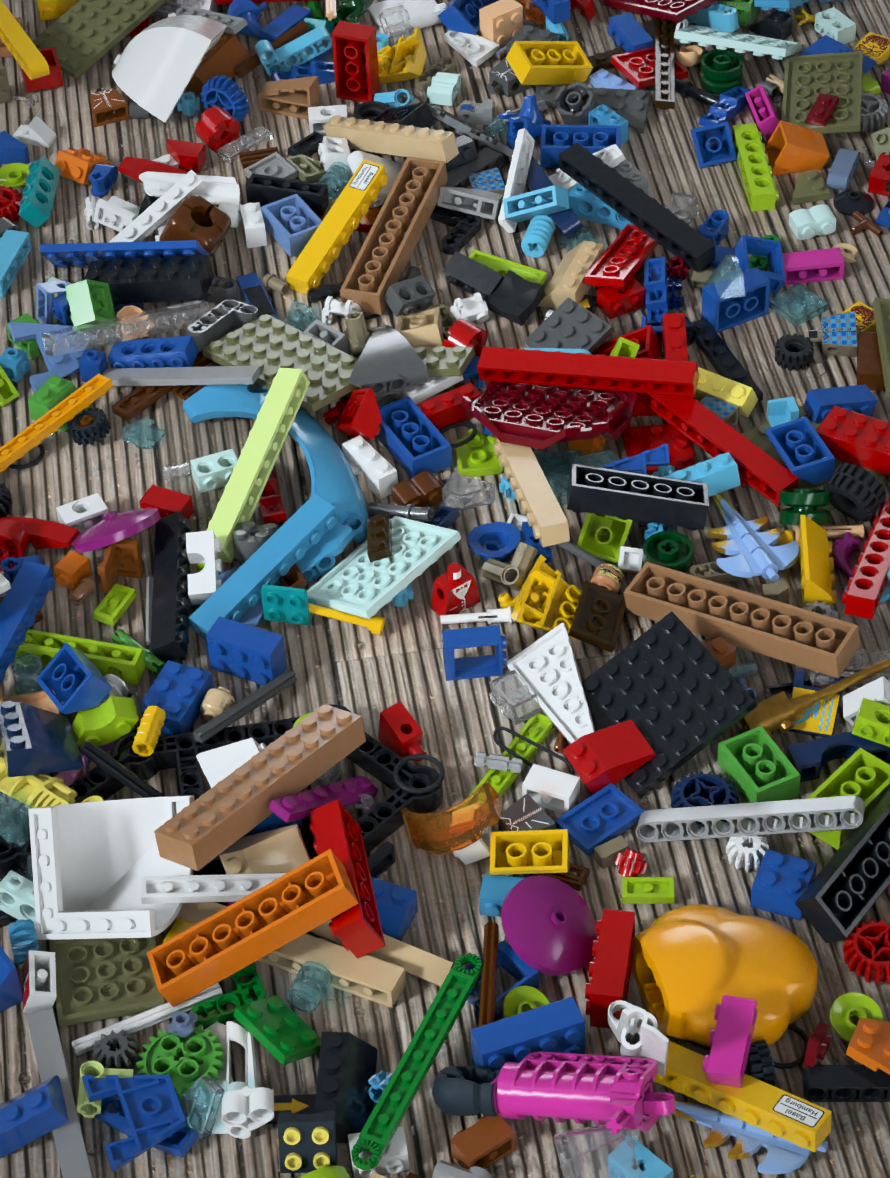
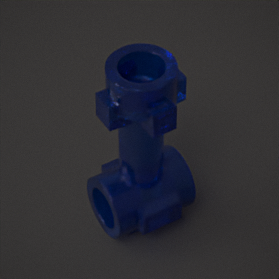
[667,277,684,309]

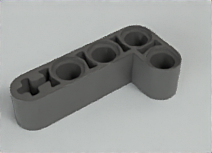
[187,300,258,352]

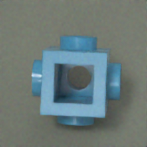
[0,347,30,383]

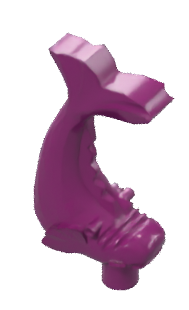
[831,532,862,578]

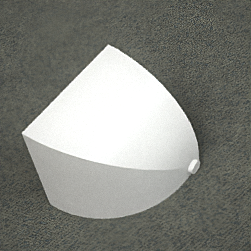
[112,15,227,122]
[28,795,194,940]

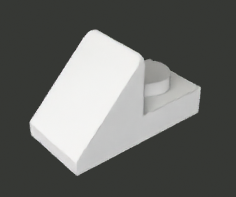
[13,116,57,148]

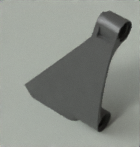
[348,325,428,397]

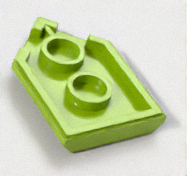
[454,428,503,478]

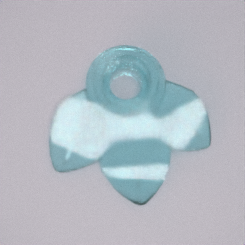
[557,226,597,253]
[121,418,166,449]

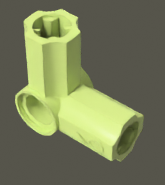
[77,1061,134,1118]

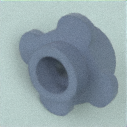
[167,1011,198,1037]

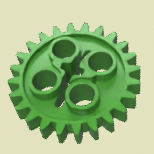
[136,1024,225,1102]

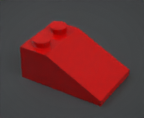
[593,325,662,360]
[562,719,656,795]

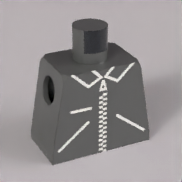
[487,58,533,97]
[498,794,556,831]

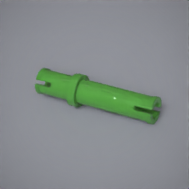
[112,629,166,676]

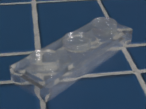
[217,126,274,164]

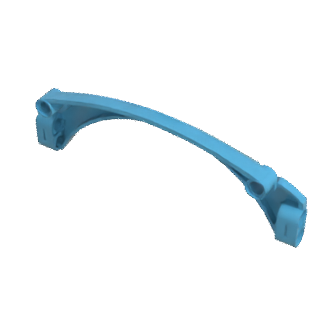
[183,384,369,585]

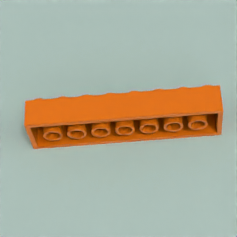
[147,849,358,1007]

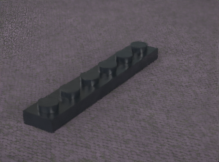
[692,319,763,402]

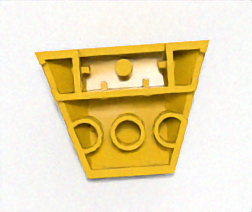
[377,27,427,83]
[510,554,580,639]

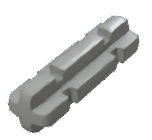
[474,752,523,774]

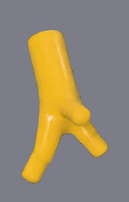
[793,9,815,27]

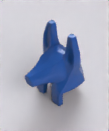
[227,0,267,40]
[499,94,551,147]

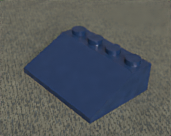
[0,701,84,778]

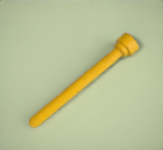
[309,603,385,636]

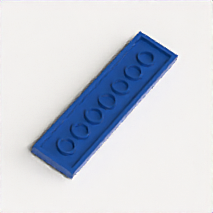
[40,240,209,268]

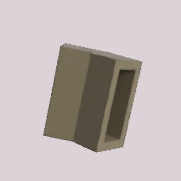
[691,266,722,288]
[762,580,789,604]

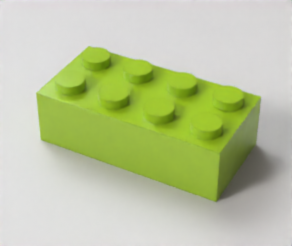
[799,748,890,850]

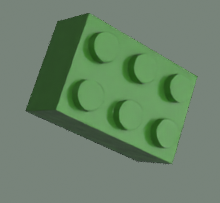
[717,726,801,803]

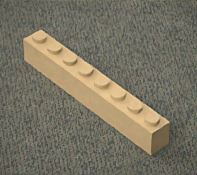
[323,115,459,163]
[493,438,570,547]

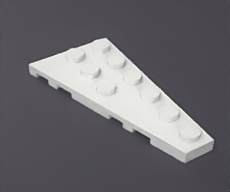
[506,622,595,744]

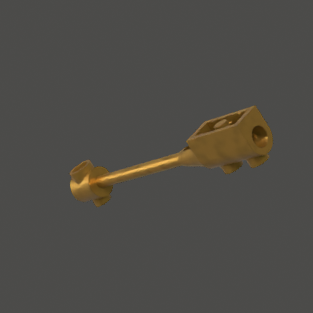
[739,657,890,738]

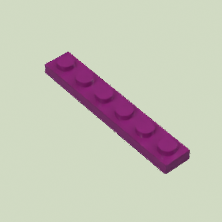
[268,775,379,823]

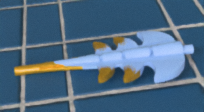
[707,493,799,582]
[672,1100,828,1175]

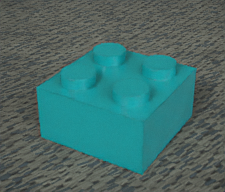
[304,17,334,34]

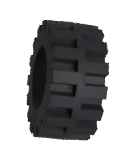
[775,333,814,371]

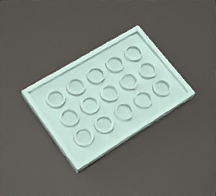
[674,25,802,60]
[307,516,461,619]

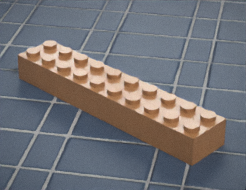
[340,157,448,315]
[624,562,860,678]
[154,704,366,871]

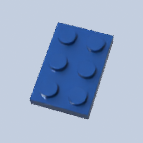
[554,783,644,856]

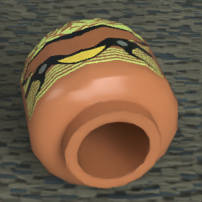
[590,563,623,593]

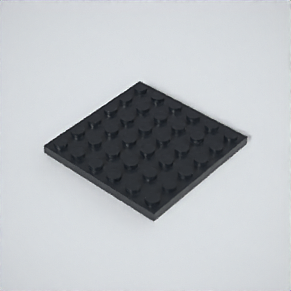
[582,611,758,799]

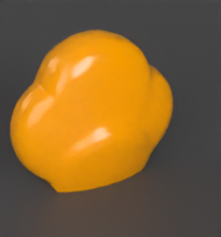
[630,904,818,1049]

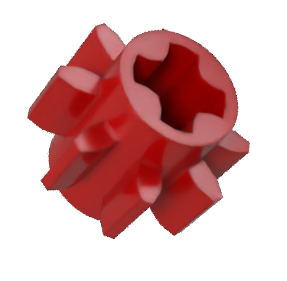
[614,848,648,877]

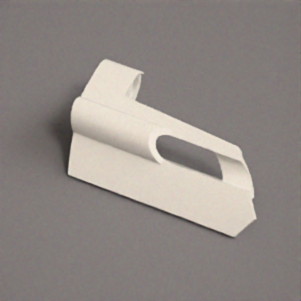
[139,171,241,228]
[608,1000,669,1077]
[201,1021,274,1139]

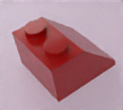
[335,388,382,440]

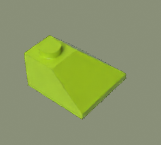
[576,513,633,564]

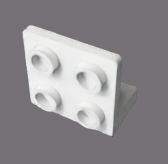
[94,196,140,232]

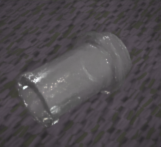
[162,462,192,482]

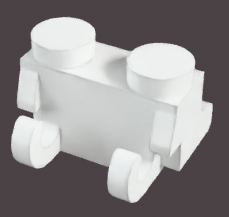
[450,292,489,323]
[322,296,361,324]

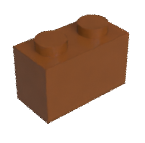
[450,1114,516,1169]

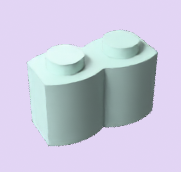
[427,72,461,106]
[789,204,836,240]

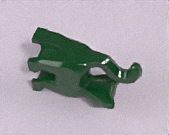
[325,0,374,27]

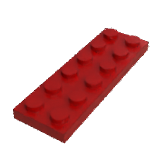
[584,224,659,288]

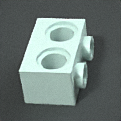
[814,7,856,44]
[190,449,238,493]
[0,870,37,930]

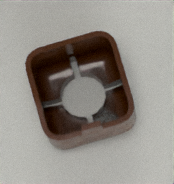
[159,194,231,258]

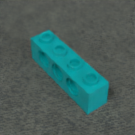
[18,156,61,229]

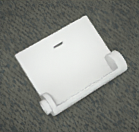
[367,0,446,38]
[347,151,403,208]

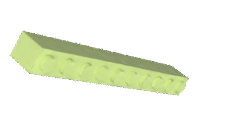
[207,368,310,563]

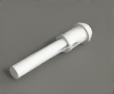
[440,606,516,625]

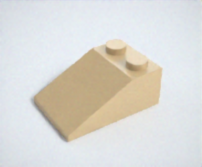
[396,306,444,348]
[219,824,311,874]

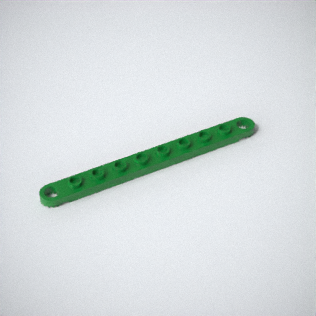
[351,953,482,1170]

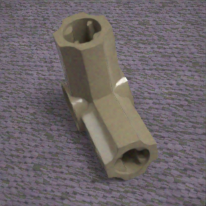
[344,311,371,356]
[482,542,538,591]

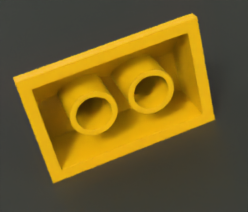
[490,829,570,875]

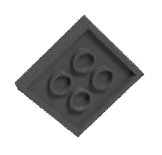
[525,297,614,354]

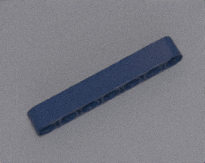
[526,156,584,239]

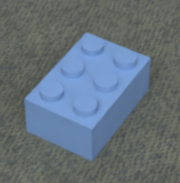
[261,194,322,257]

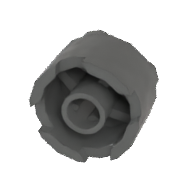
[555,81,598,125]
[233,521,277,566]

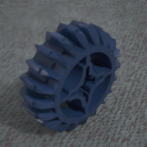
[671,770,739,824]

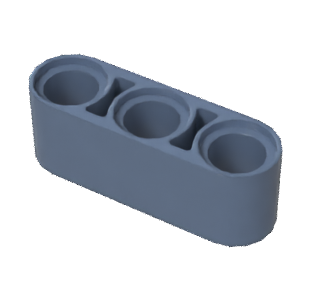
[826,148,860,191]

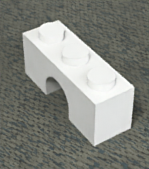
[342,435,398,499]
[186,530,223,605]

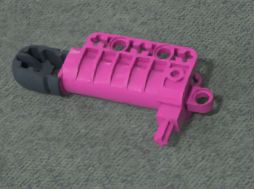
[432,1052,676,1134]

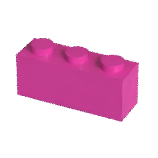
[745,84,780,141]
[782,248,845,285]
[703,994,758,1088]

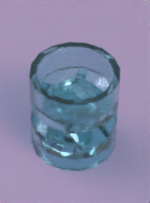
[318,162,353,199]
[11,654,44,695]
[286,961,333,1012]

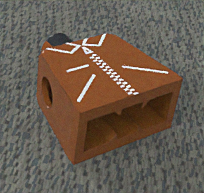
[89,88,130,127]

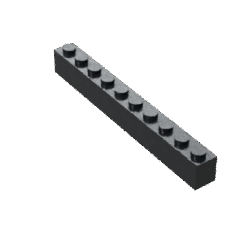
[559,143,716,272]

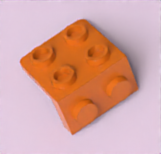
[55,148,111,185]

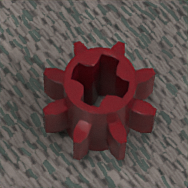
[666,257,691,282]

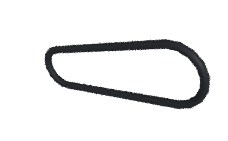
[493,727,574,775]

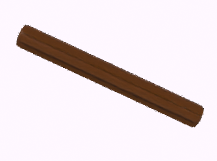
[234,21,309,78]
[479,922,499,1027]

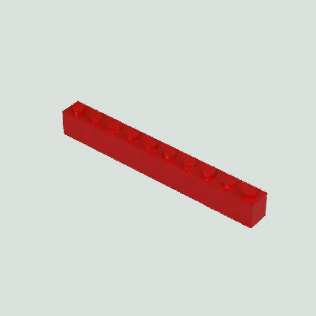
[477,347,699,397]
[638,393,799,507]

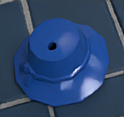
[467,522,521,563]

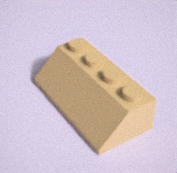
[538,241,604,309]

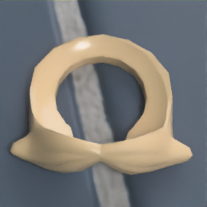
[832,243,858,263]

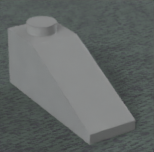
[437,186,504,220]

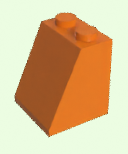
[765,120,830,175]

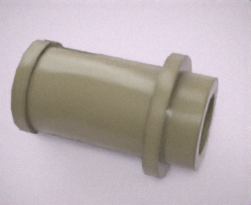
[263,273,290,295]

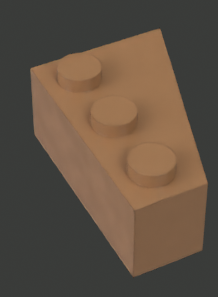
[257,76,320,120]

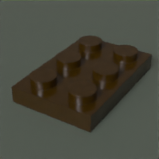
[568,580,626,653]

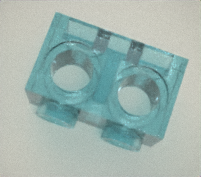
[0,791,32,847]

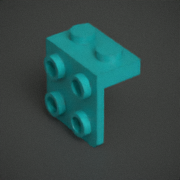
[261,584,316,626]

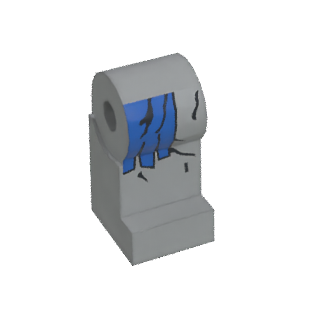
[457,99,495,125]

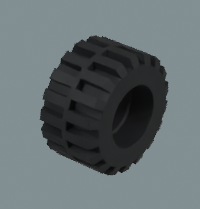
[823,463,887,522]

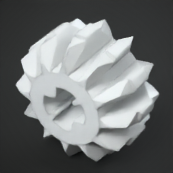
[726,835,770,872]

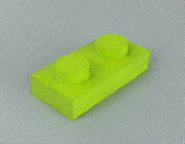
[92,583,137,626]
[622,877,675,904]

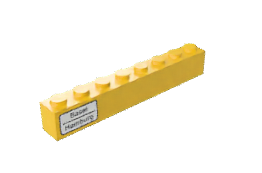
[286,160,388,295]
[638,1027,832,1153]

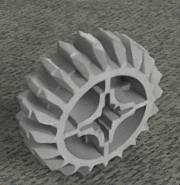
[855,92,889,133]

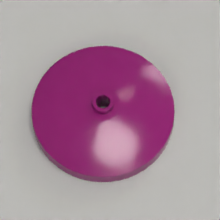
[72,508,161,553]
[501,875,598,976]

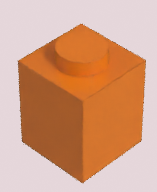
[54,550,92,591]

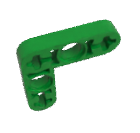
[191,963,266,1029]

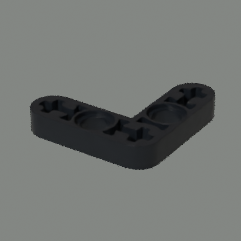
[430,202,481,255]

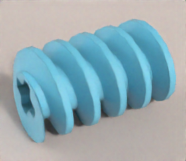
[521,214,556,258]

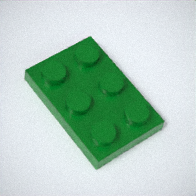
[233,995,321,1065]

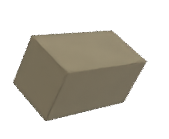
[594,835,629,869]

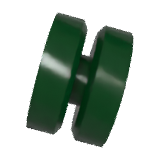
[700,49,743,95]
[779,488,830,525]
[642,531,694,574]

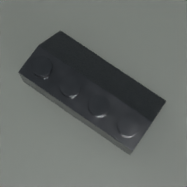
[314,1032,378,1143]

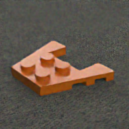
[846,1017,890,1075]

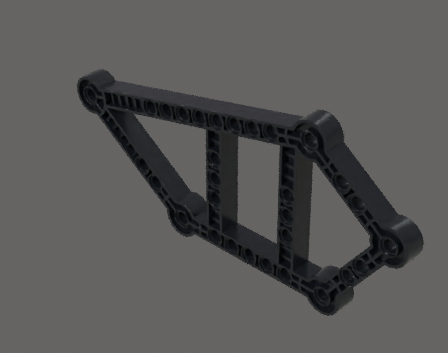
[0,704,443,879]

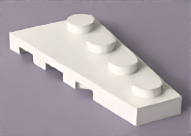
[546,144,626,194]

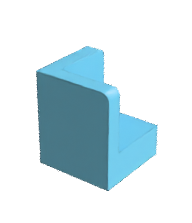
[767,397,799,427]

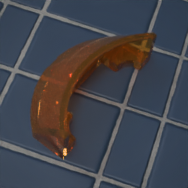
[400,782,503,855]

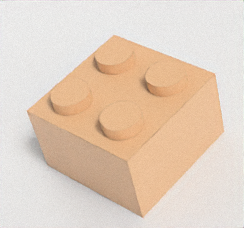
[479,0,523,48]

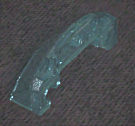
[705,254,745,299]

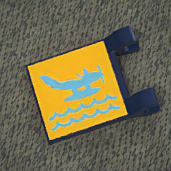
[789,668,845,737]

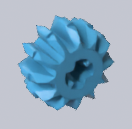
[8,919,39,964]

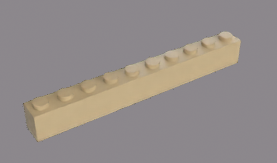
[166,902,406,1008]

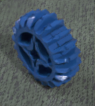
[200,75,250,123]

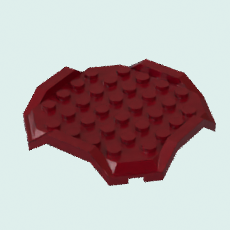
[461,381,638,450]

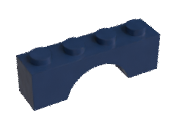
[786,731,890,783]

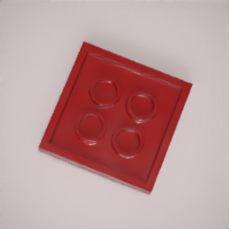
[610,47,689,89]
[622,424,696,476]

